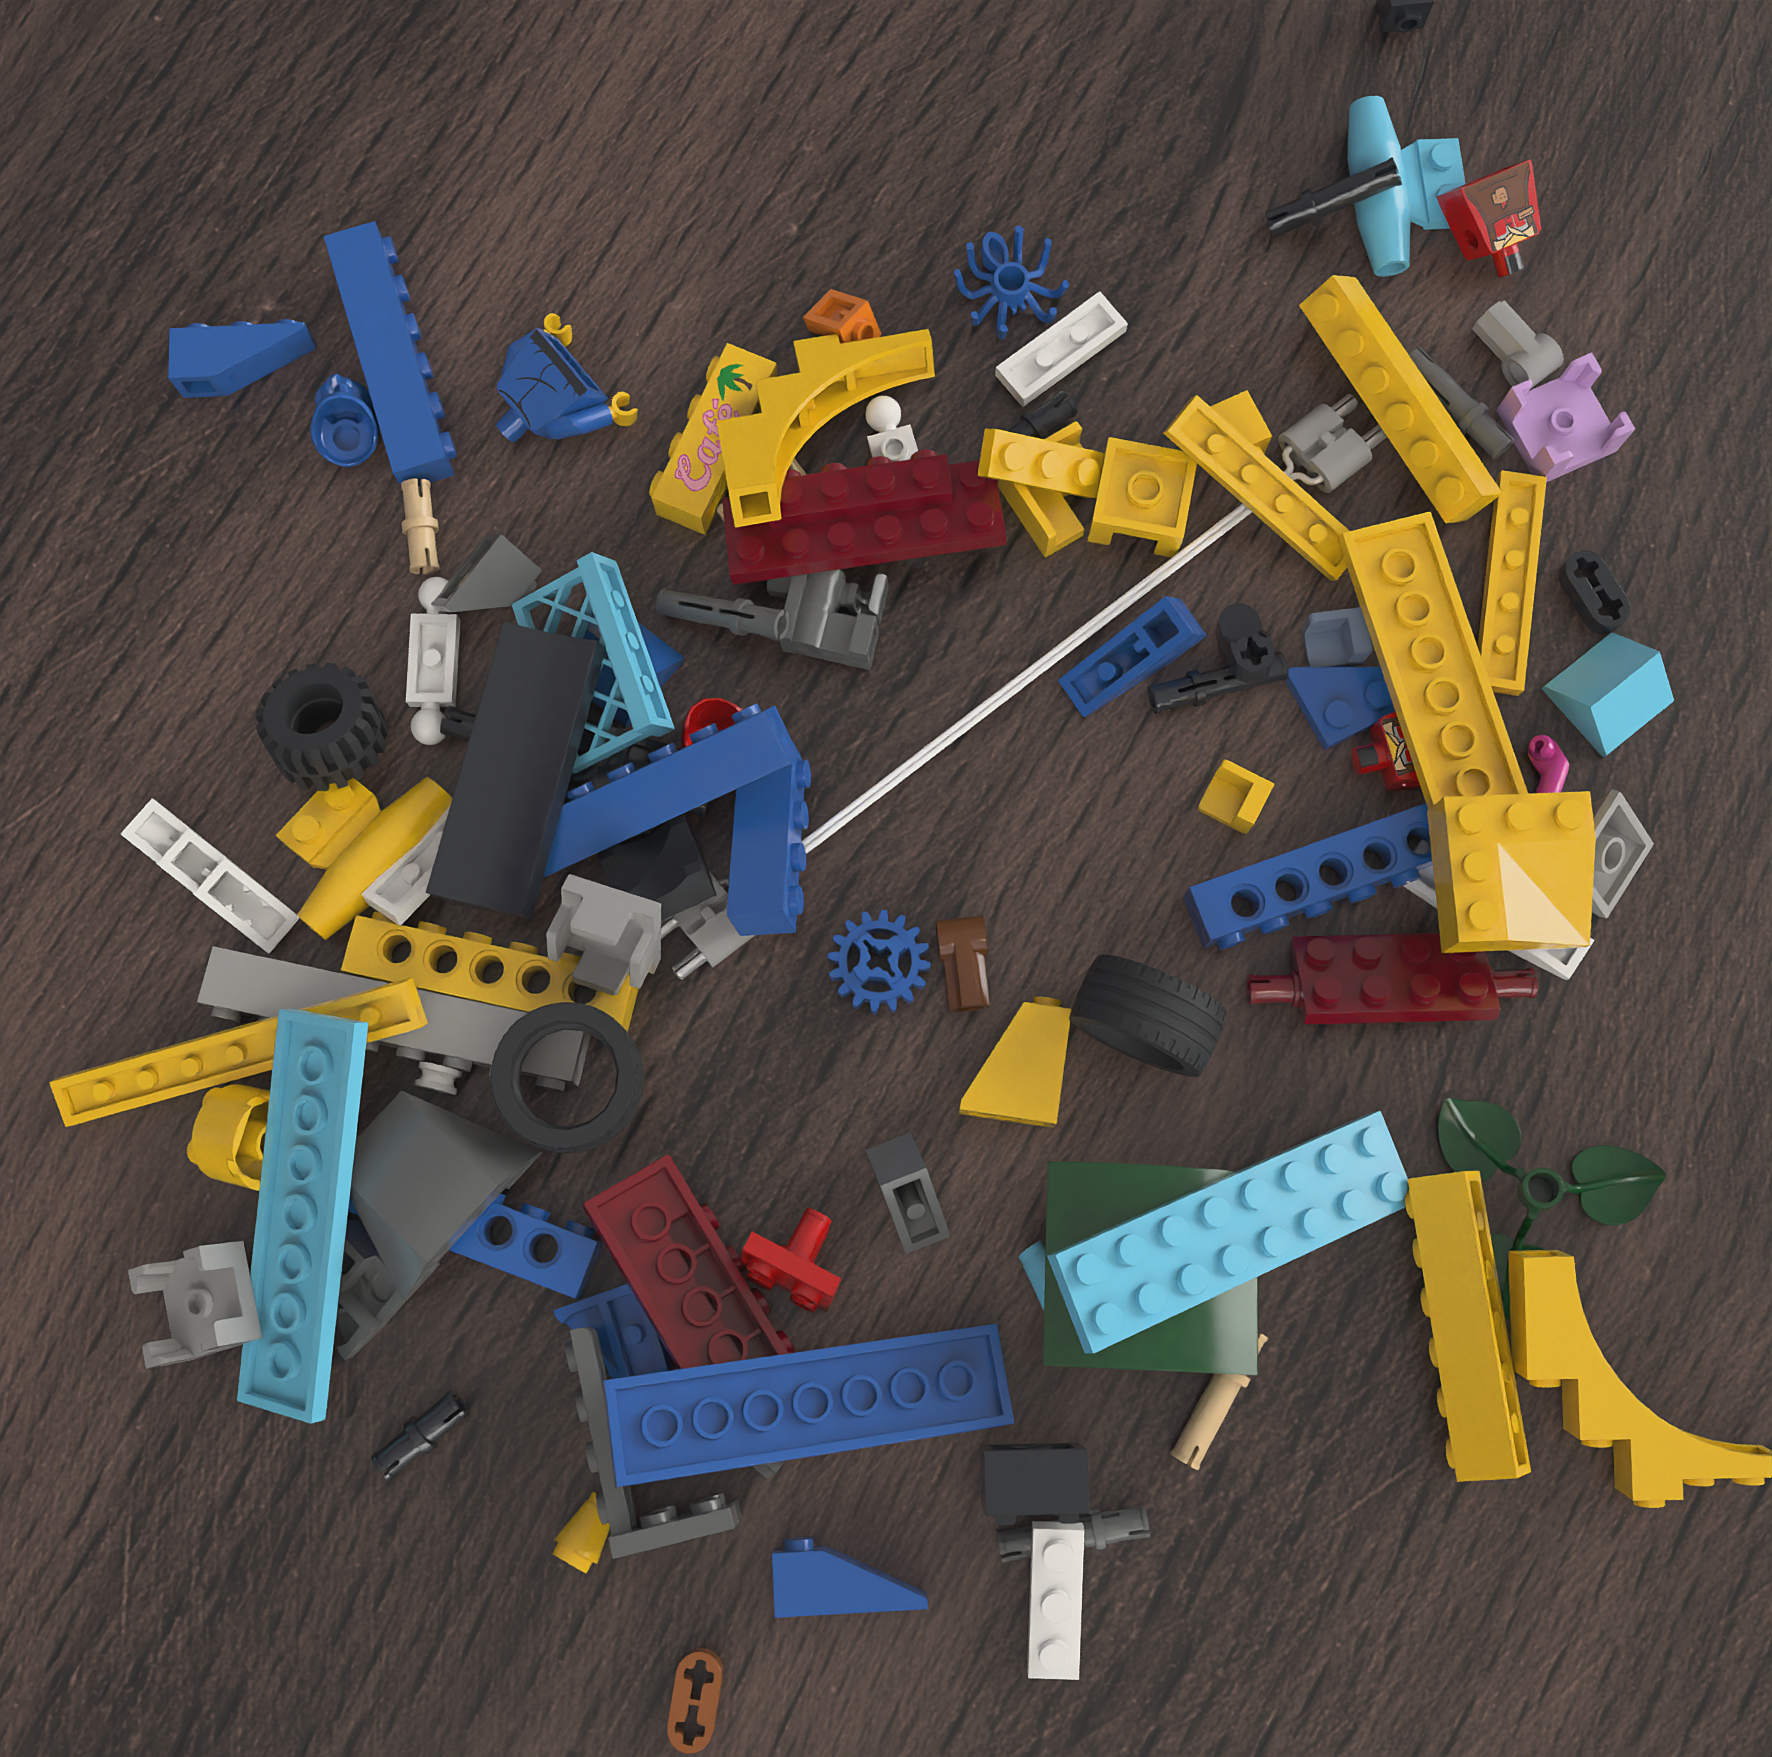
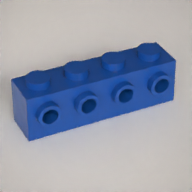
[727,742,811,936]

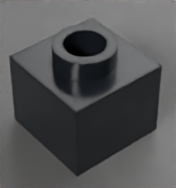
[1376,0,1434,33]

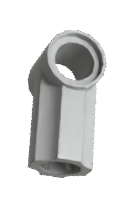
[1472,300,1564,389]

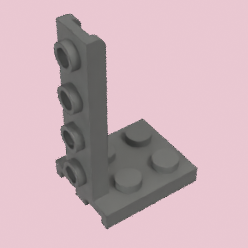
[565,1327,742,1559]

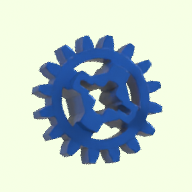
[828,910,931,1015]

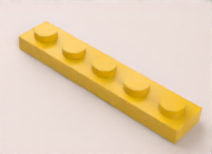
[1163,395,1349,581]
[1478,470,1547,696]

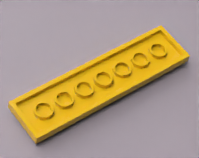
[1338,511,1528,810]

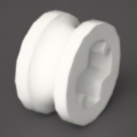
[414,1062,462,1095]

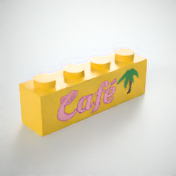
[649,343,778,535]

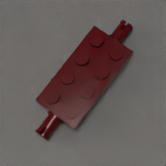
[1246,933,1538,1025]

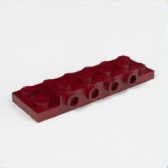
[722,449,1007,585]
[582,1154,795,1369]

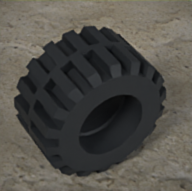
[255,663,388,791]

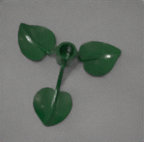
[1438,1098,1666,1320]

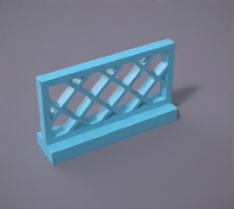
[512,552,675,774]

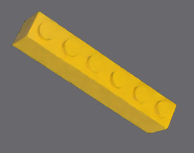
[1299,275,1503,524]
[1405,1171,1531,1482]

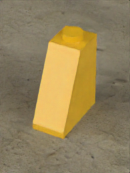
[958,997,1071,1128]

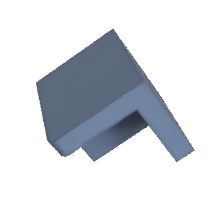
[1301,607,1373,667]

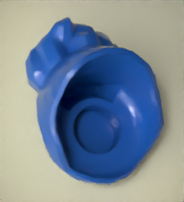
[310,373,380,468]

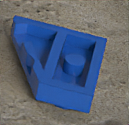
[1285,667,1395,751]
[553,1284,674,1379]

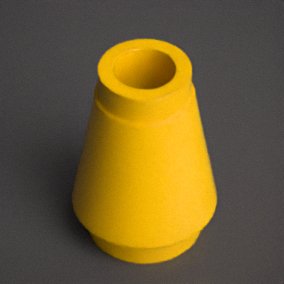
[552,1492,610,1574]

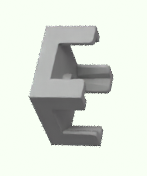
[128,1241,262,1369]

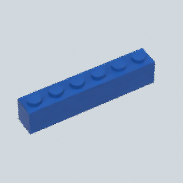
[324,221,458,486]
[543,703,800,878]

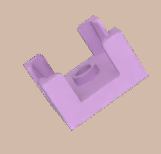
[1496,352,1635,482]

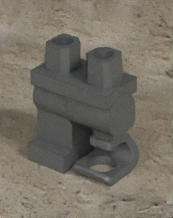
[761,569,889,670]

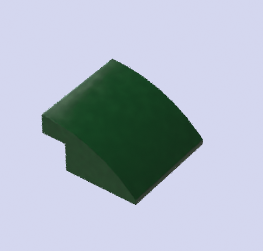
[1043,1161,1258,1375]

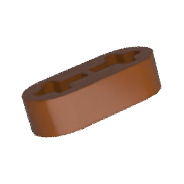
[667,1648,723,1754]

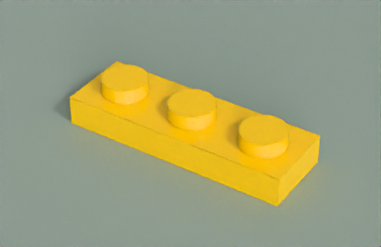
[977,429,1105,499]

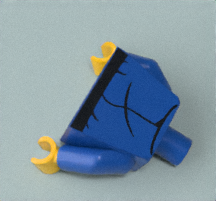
[496,313,638,443]

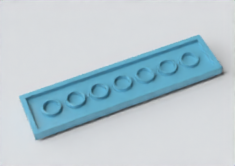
[237,1009,368,1424]
[1047,1111,1409,1354]

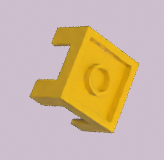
[1087,437,1197,558]

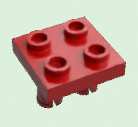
[742,1208,841,1313]

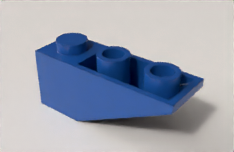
[168,319,316,398]

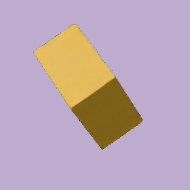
[998,421,1085,558]

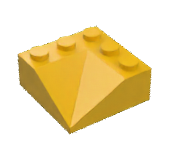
[1427,791,1596,953]

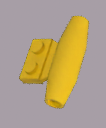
[276,777,452,940]

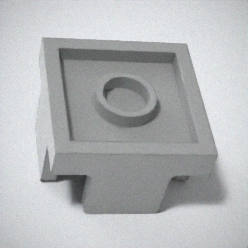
[546,874,661,995]

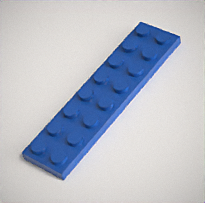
[602,1323,1014,1488]

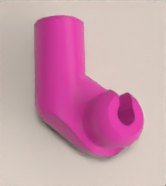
[1527,735,1569,793]

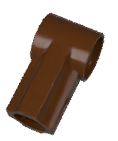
[936,916,990,1012]

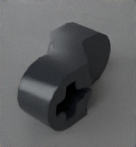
[1216,603,1275,683]

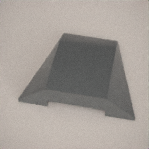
[350,1091,543,1302]

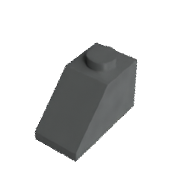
[431,533,542,612]
[865,1132,951,1254]

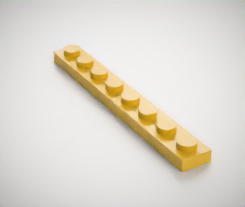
[49,977,428,1127]

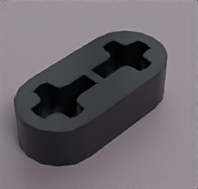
[1559,550,1631,635]

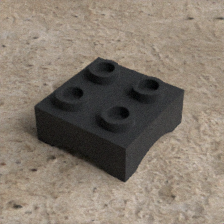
[598,814,717,921]

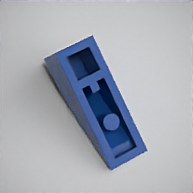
[1058,596,1207,717]
[772,1537,928,1618]

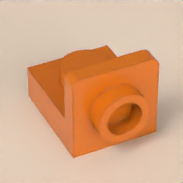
[802,289,881,344]

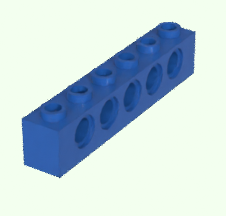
[1183,803,1433,951]
[348,1193,604,1299]

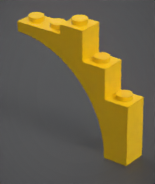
[716,329,935,527]
[1508,1250,1772,1508]

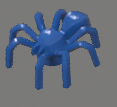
[954,225,1069,340]

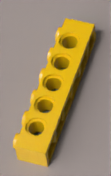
[341,912,638,1032]

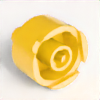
[187,1084,270,1191]

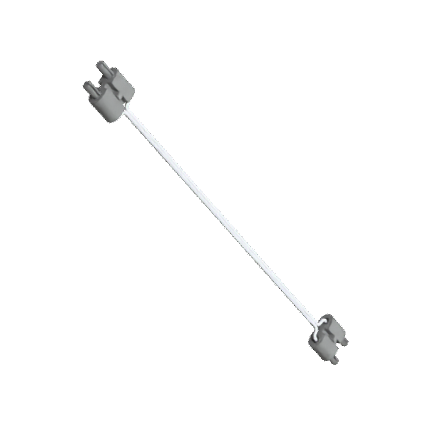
[661,394,1387,980]

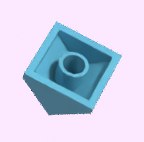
[1542,632,1674,758]

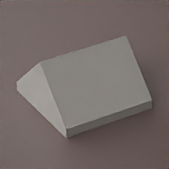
[1591,789,1654,919]

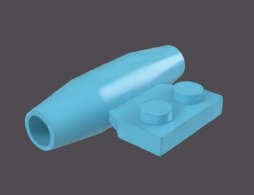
[1347,96,1465,277]

